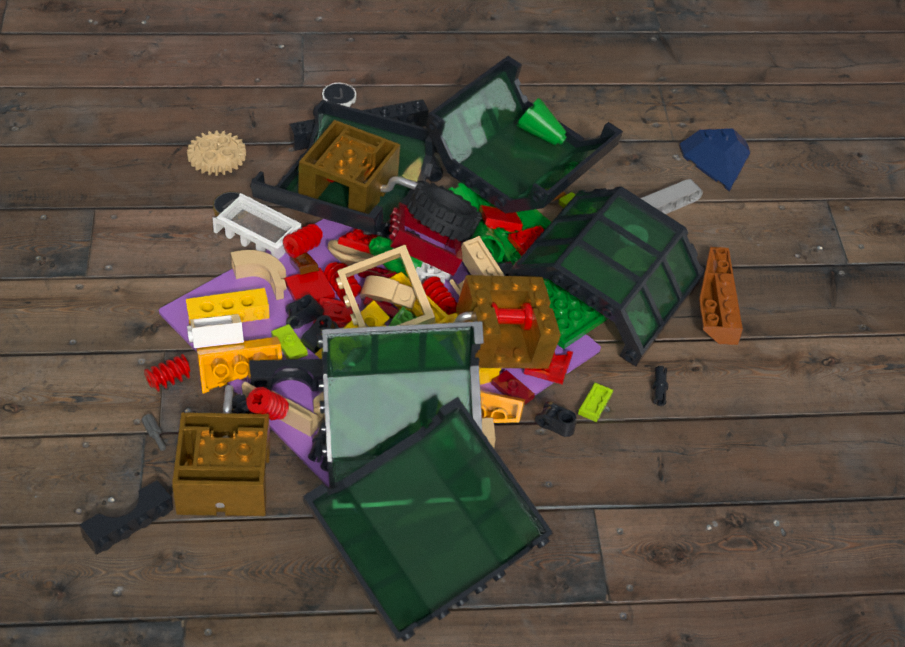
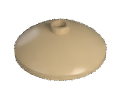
[328,239,374,266]

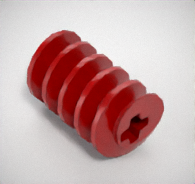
[283,224,323,258]
[324,262,362,302]
[422,276,457,315]
[144,354,190,392]
[246,387,289,420]

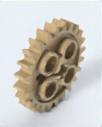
[187,130,246,176]

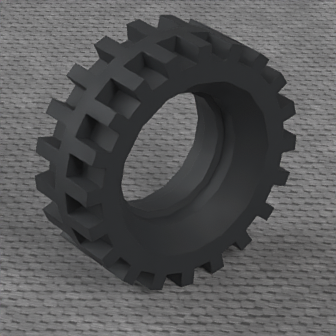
[407,182,482,242]

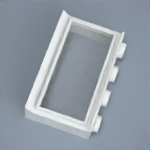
[213,193,301,260]

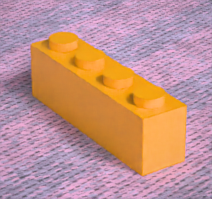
[196,337,282,394]
[435,382,525,423]

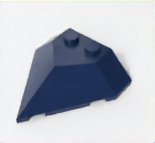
[679,128,751,192]

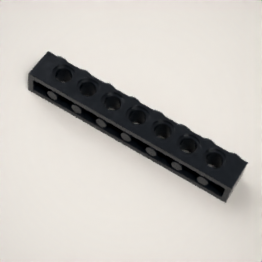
[289,99,429,151]

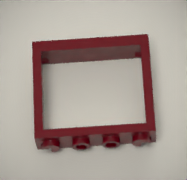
[389,203,463,276]

